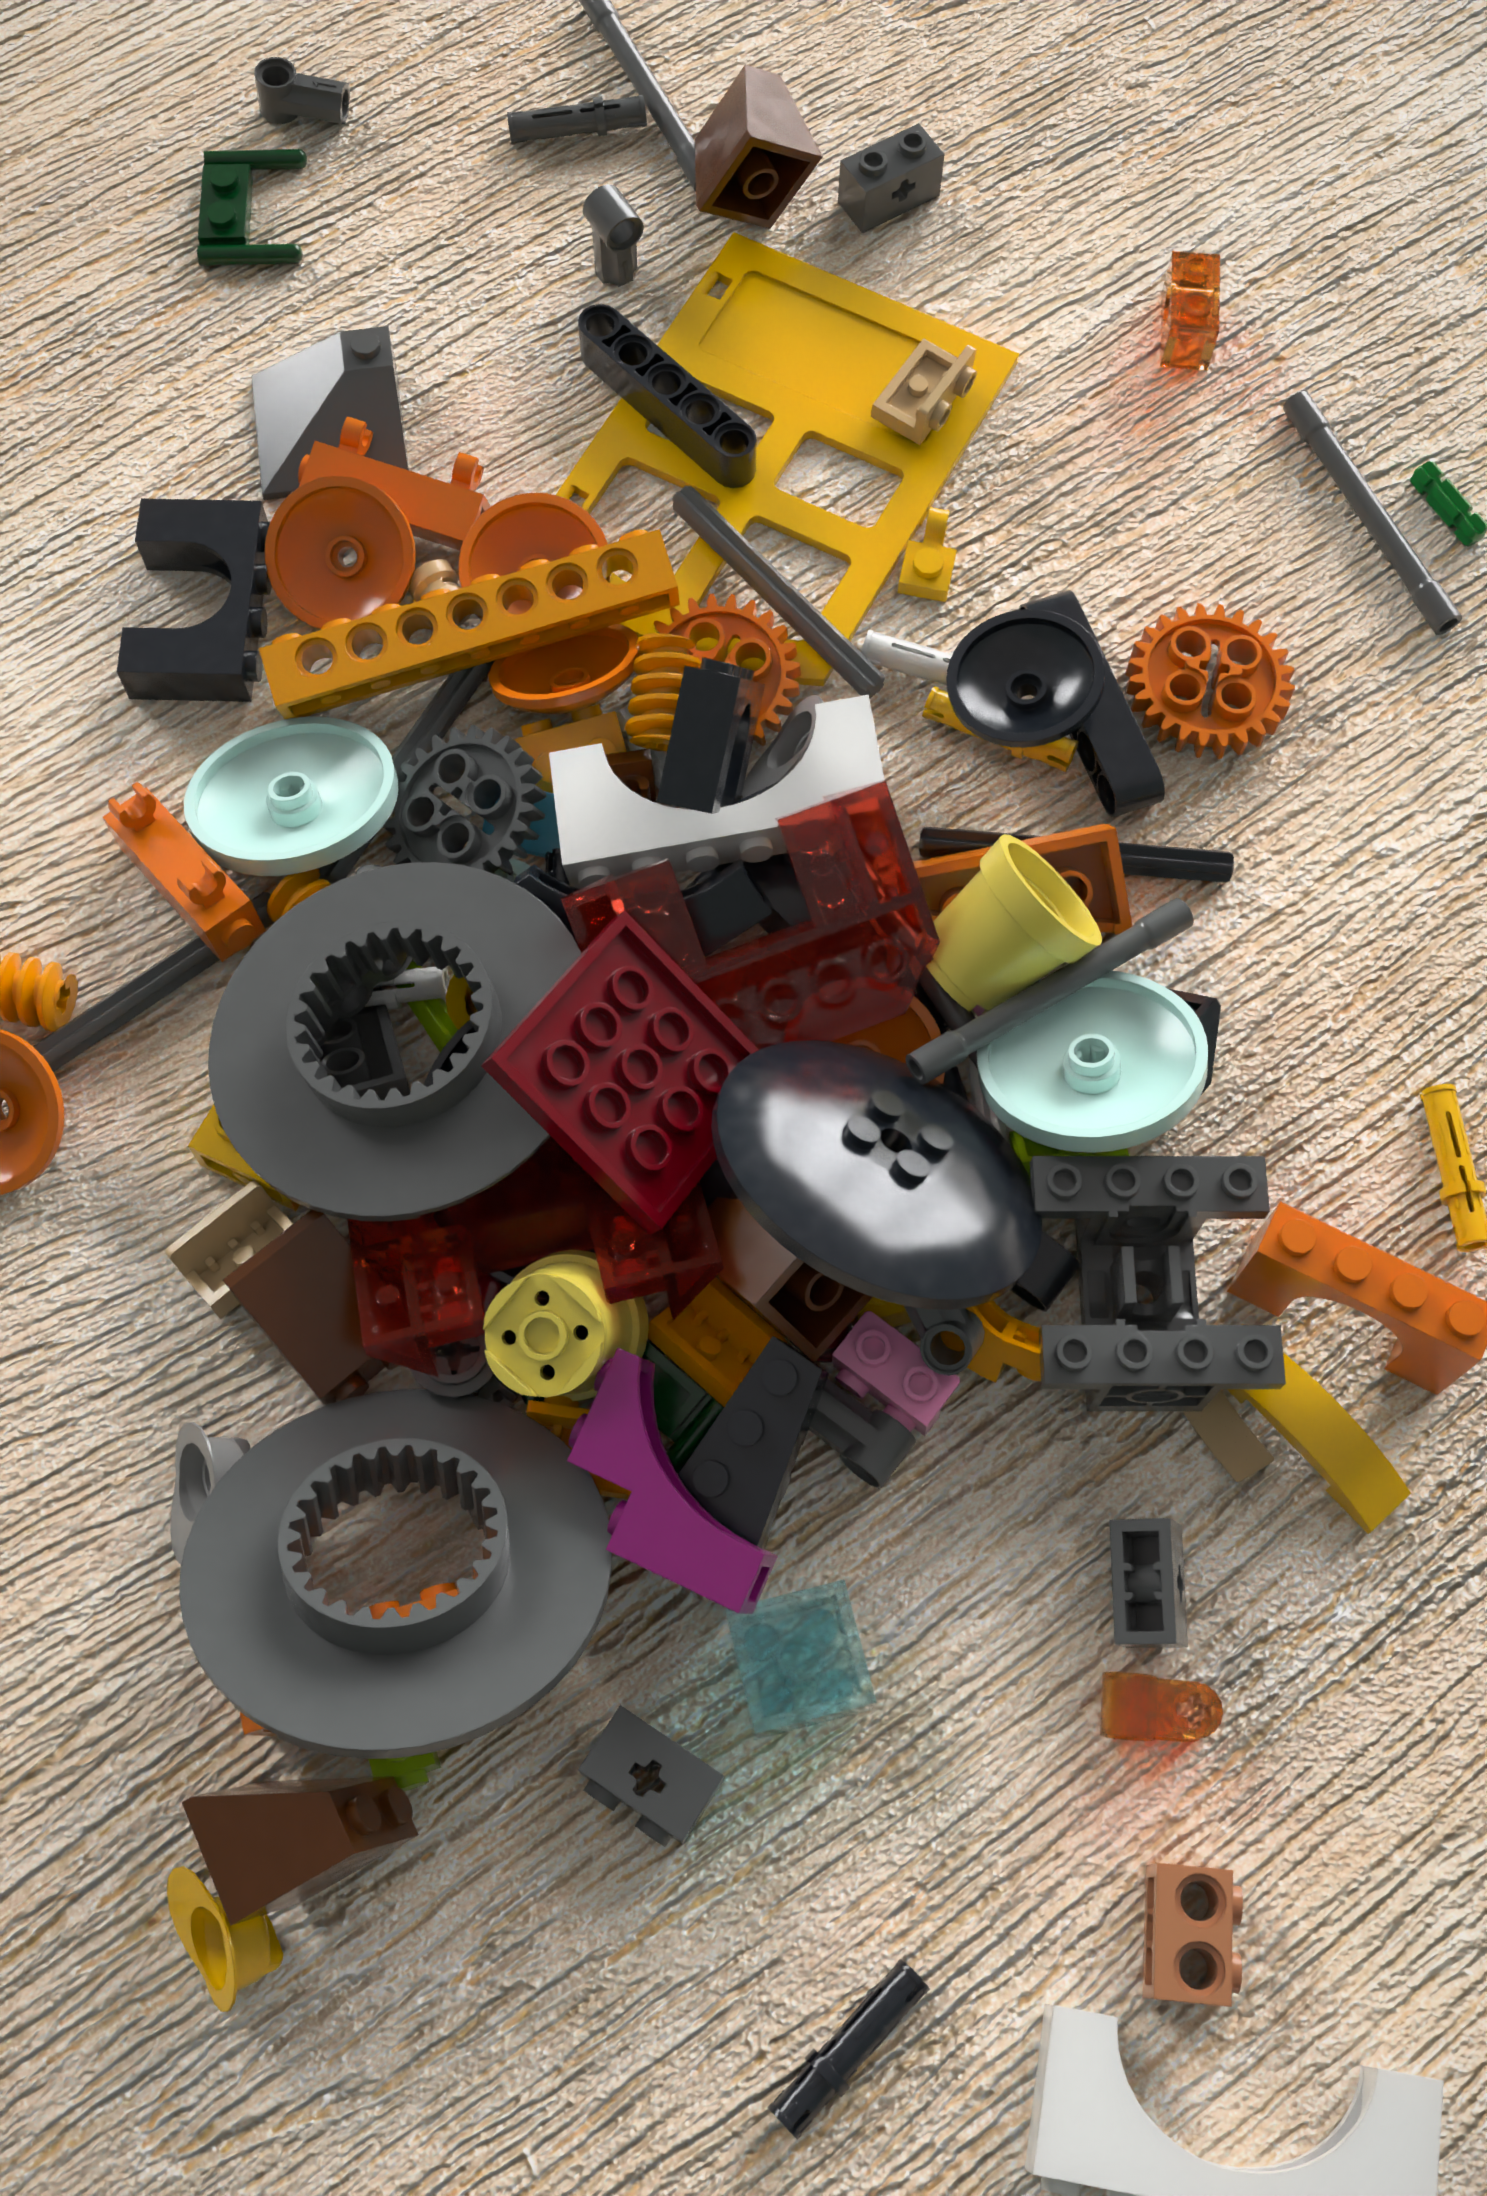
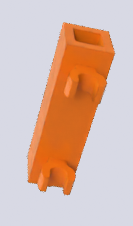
[298,416,491,551]
[102,782,266,962]

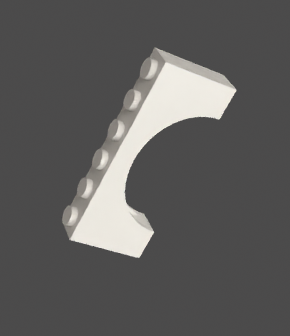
[549,695,893,891]
[1025,2004,1444,2196]

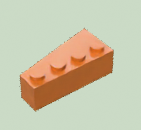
[897,823,1133,934]

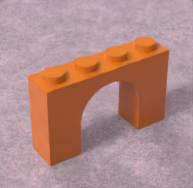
[1227,1201,1487,1395]

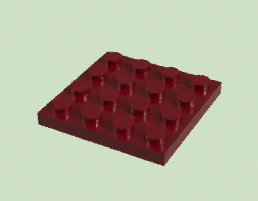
[481,910,759,1235]

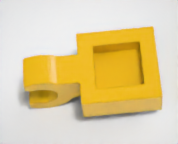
[897,507,957,602]

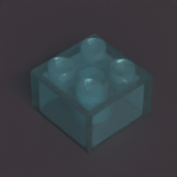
[725,1579,877,1740]

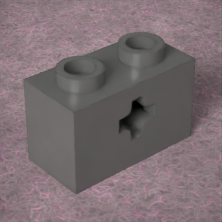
[838,123,945,233]
[1109,1518,1188,1648]
[578,1705,724,1847]

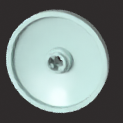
[184,717,399,876]
[977,971,1208,1153]

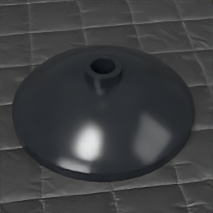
[946,609,1105,748]

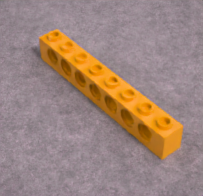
[259,529,680,719]

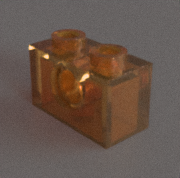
[1160,251,1220,370]

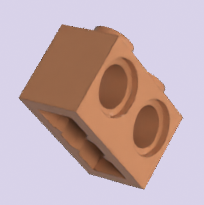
[1142,1863,1243,2007]

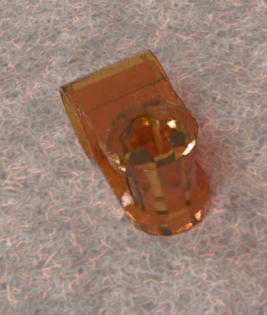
[1100,1672,1223,1743]

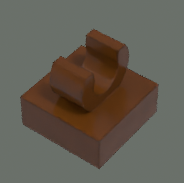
[606,748,657,803]

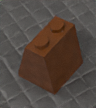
[695,64,823,229]
[678,1197,872,1363]
[223,1210,414,1406]
[182,1776,419,1926]

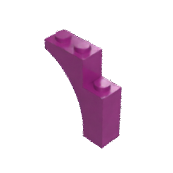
[567,1348,778,1614]

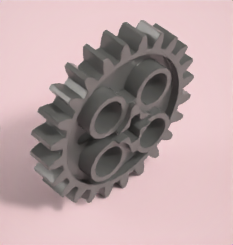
[383,725,546,875]

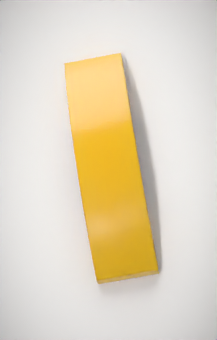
[1227,1323,1411,1534]

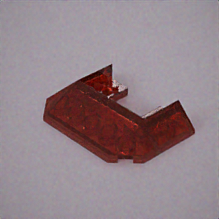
[561,780,940,1050]
[347,1137,724,1378]

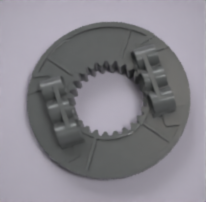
[208,862,582,1222]
[179,1389,612,1759]

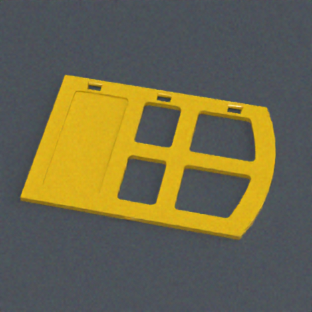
[556,232,1020,686]

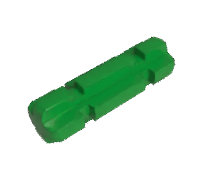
[1410,461,1487,547]

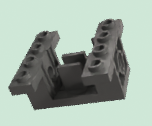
[1030,1156,1286,1411]

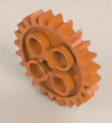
[634,593,801,746]
[1125,603,1295,759]

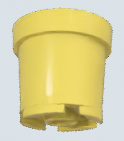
[915,834,1102,1014]
[483,1250,649,1402]

